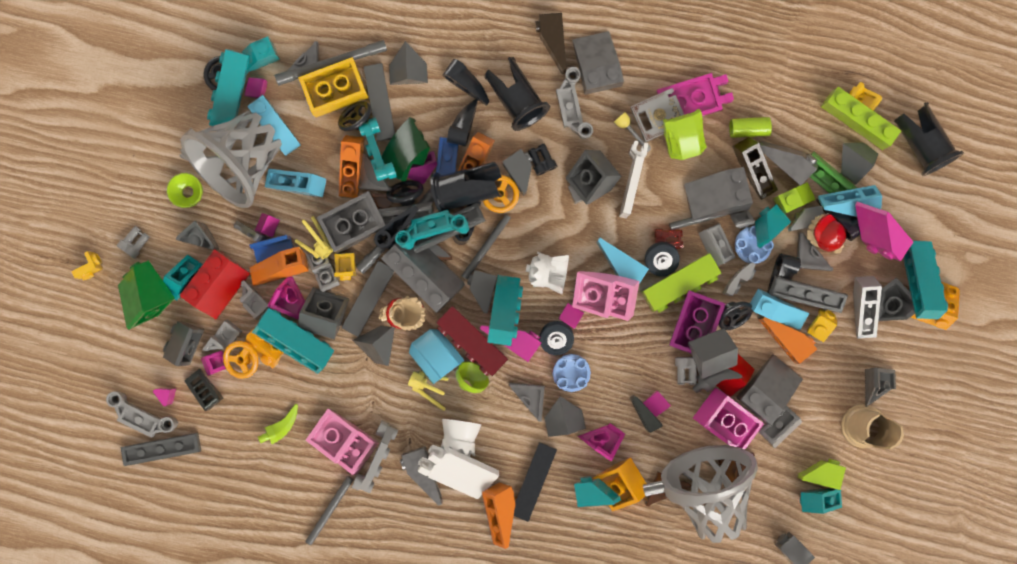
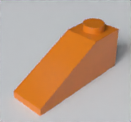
[758,317,817,364]
[482,482,515,549]

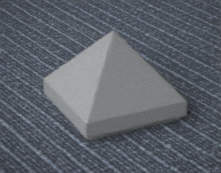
[730,210,755,229]

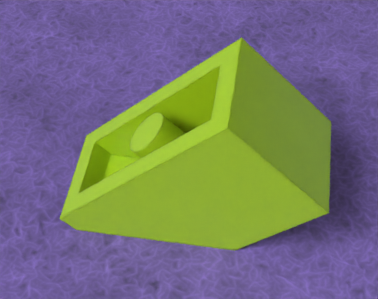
[773,182,815,214]
[797,458,846,490]

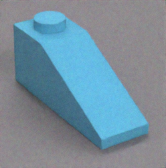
[247,95,301,156]
[265,169,327,197]
[818,185,882,217]
[596,238,649,284]
[750,289,810,330]

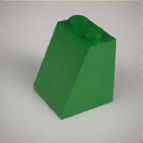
[118,260,175,330]

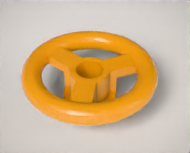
[483,175,519,213]
[223,341,258,379]

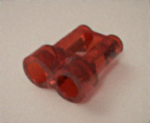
[655,229,683,249]

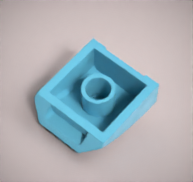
[409,329,465,384]

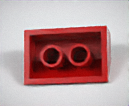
[180,249,251,319]

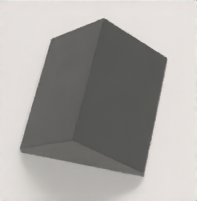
[688,328,738,379]

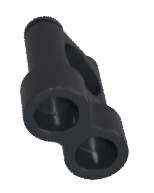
[528,143,558,176]

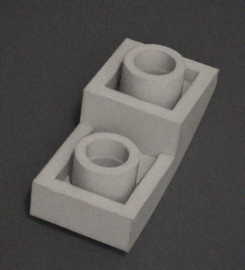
[306,253,340,292]
[722,263,756,297]

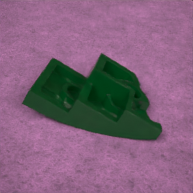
[381,117,430,181]

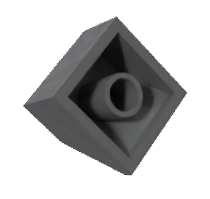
[566,150,622,204]
[298,287,349,340]
[163,321,204,366]

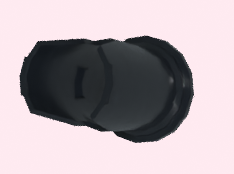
[484,57,550,131]
[894,102,964,176]
[430,162,502,212]

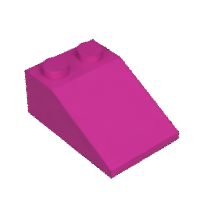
[855,202,913,261]
[479,325,541,362]
[693,387,764,449]

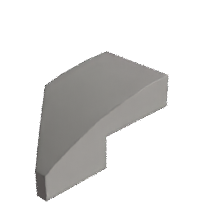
[788,206,824,232]
[240,280,269,320]
[202,319,242,351]

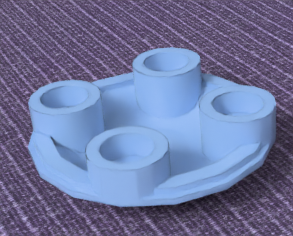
[735,226,774,264]
[552,354,591,392]

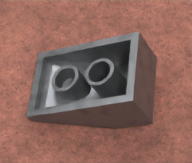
[572,31,624,95]
[684,167,753,221]
[317,191,386,253]
[736,354,803,425]

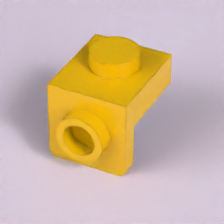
[850,82,882,111]
[71,251,103,281]
[334,253,356,281]
[807,308,837,342]

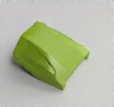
[663,109,707,160]

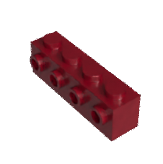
[436,306,508,376]

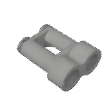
[116,226,150,259]
[675,357,697,385]

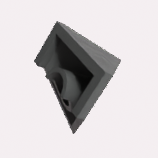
[389,41,428,85]
[840,143,878,185]
[176,221,219,250]
[878,278,915,321]
[352,326,395,366]
[865,368,896,407]
[544,397,586,437]

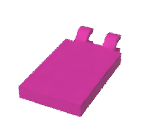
[656,73,734,116]

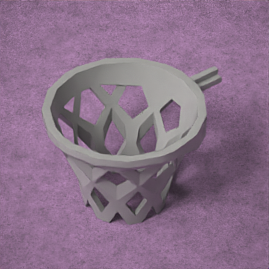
[179,110,282,208]
[643,445,758,543]

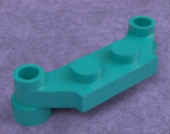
[359,117,397,181]
[395,210,469,250]

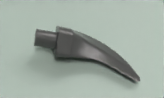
[693,369,742,393]

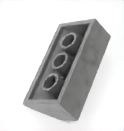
[381,243,466,313]

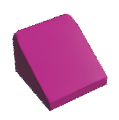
[244,77,268,99]
[558,303,584,329]
[201,350,226,376]
[643,391,671,417]

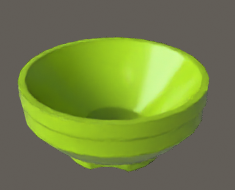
[167,173,203,208]
[456,361,489,393]

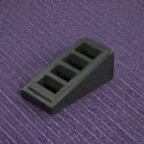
[184,369,224,411]
[630,395,663,433]

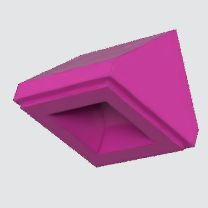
[255,213,280,237]
[153,388,176,406]

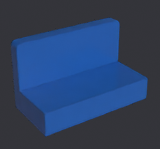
[249,235,294,263]

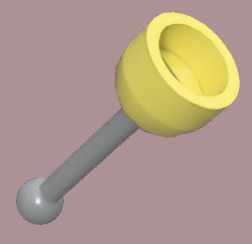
[614,112,651,152]

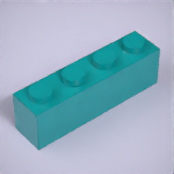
[207,49,251,126]
[903,241,948,319]
[487,275,523,346]
[252,308,335,374]

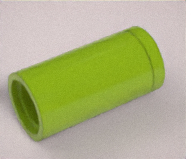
[729,117,772,138]

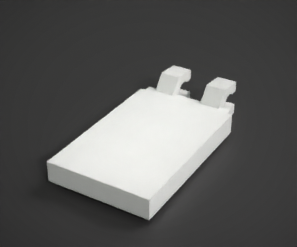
[619,141,648,218]
[418,445,499,499]

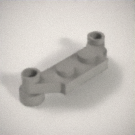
[556,67,593,139]
[106,391,178,437]
[351,421,398,493]

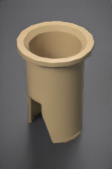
[841,404,904,449]

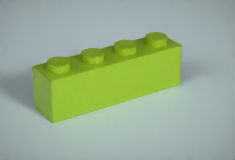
[821,87,901,150]
[641,253,721,313]

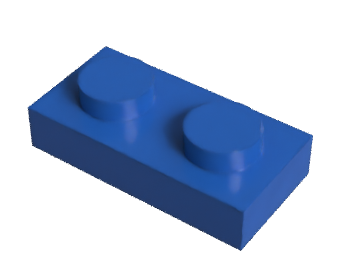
[436,137,459,175]

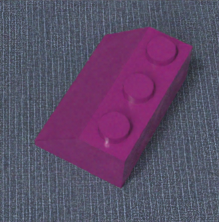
[669,290,726,354]

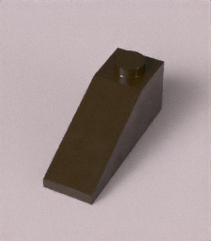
[535,13,567,74]
[732,137,778,200]

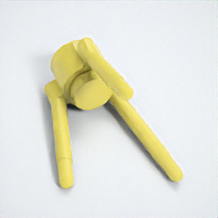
[295,216,333,259]
[408,371,449,411]

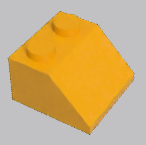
[592,457,647,512]

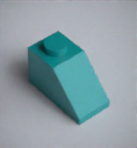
[242,36,280,73]
[755,204,791,248]
[163,255,203,301]
[574,476,621,507]
[800,488,842,514]

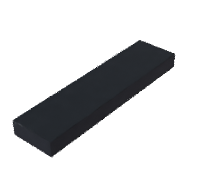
[514,442,557,522]

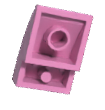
[572,271,639,321]
[306,409,379,475]

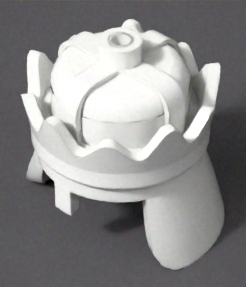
[526,252,569,294]
[440,419,481,457]

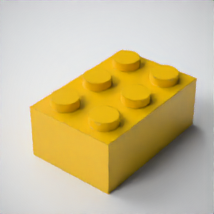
[298,57,369,118]

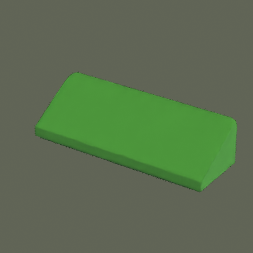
[810,151,857,194]

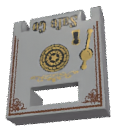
[630,88,684,142]

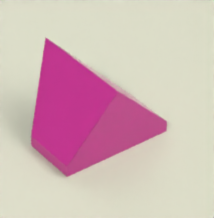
[268,276,305,320]
[577,423,625,461]

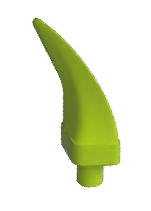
[257,404,298,444]

